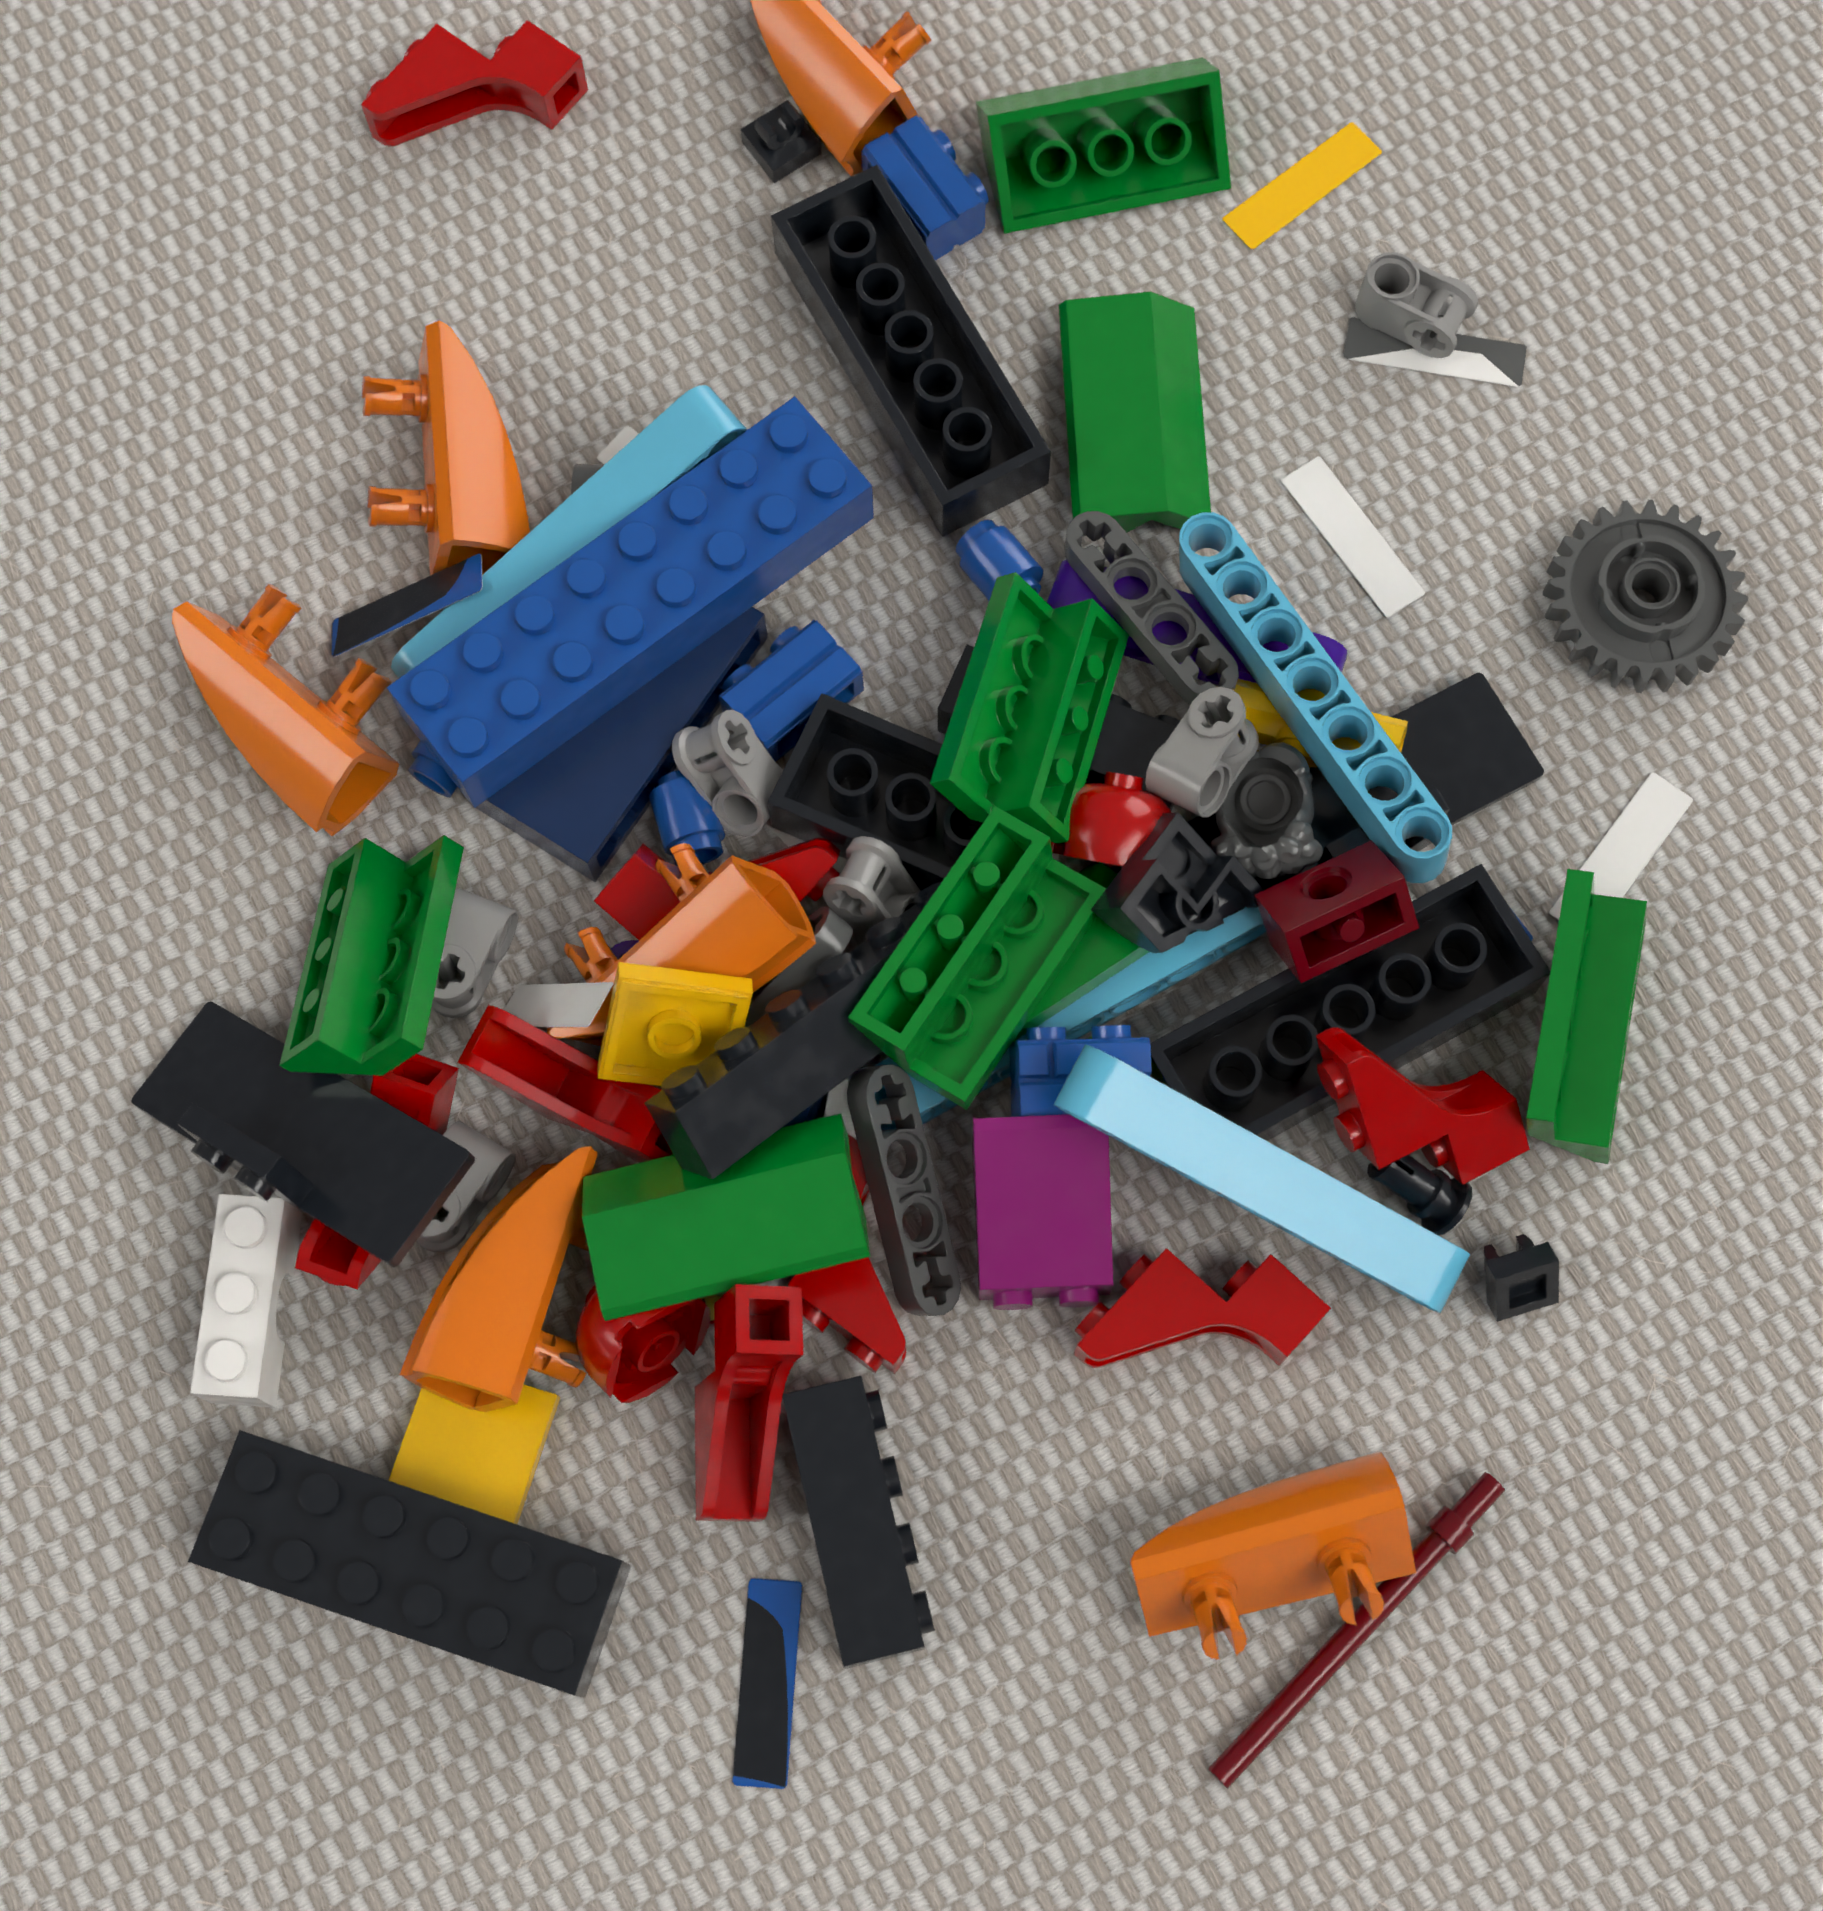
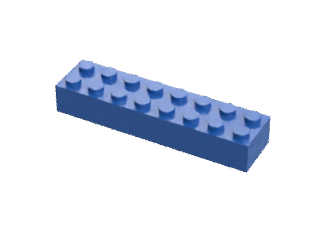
[387,396,874,808]

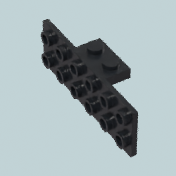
[1187,673,1544,890]
[131,1001,475,1267]

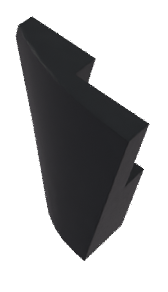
[1091,812,1264,953]

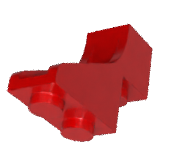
[361,20,588,146]
[594,837,841,940]
[457,1005,674,1163]
[1315,1027,1530,1185]
[295,1054,459,1290]
[787,1134,906,1374]
[1074,1248,1331,1368]
[695,1284,803,1522]

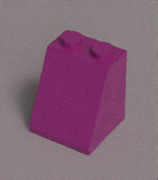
[972,1115,1113,1310]

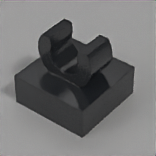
[740,100,822,184]
[1484,1234,1559,1322]

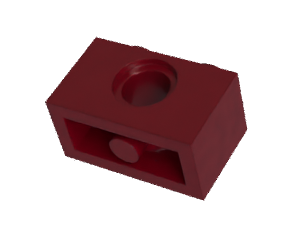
[1254,840,1419,983]

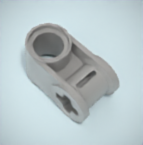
[1355,252,1478,358]
[1145,687,1259,818]
[672,710,783,837]
[823,836,920,946]
[432,888,519,1018]
[416,1121,516,1252]

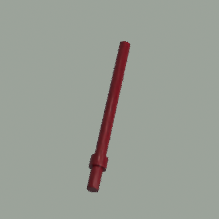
[1208,1472,1505,1789]

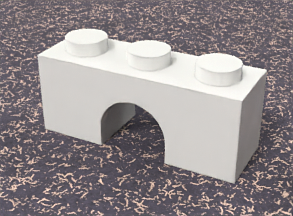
[190,1194,302,1408]

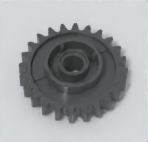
[1543,499,1748,693]

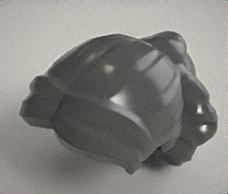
[1211,742,1323,879]

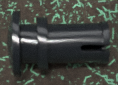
[1367,1154,1472,1236]

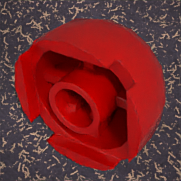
[1051,772,1172,866]
[575,1284,710,1403]

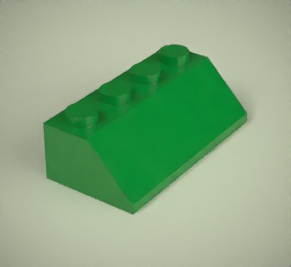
[976,57,1232,234]

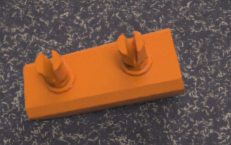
[750,0,931,176]
[362,320,530,576]
[172,583,399,836]
[547,843,816,1047]
[400,1146,598,1412]
[1130,1452,1416,1660]

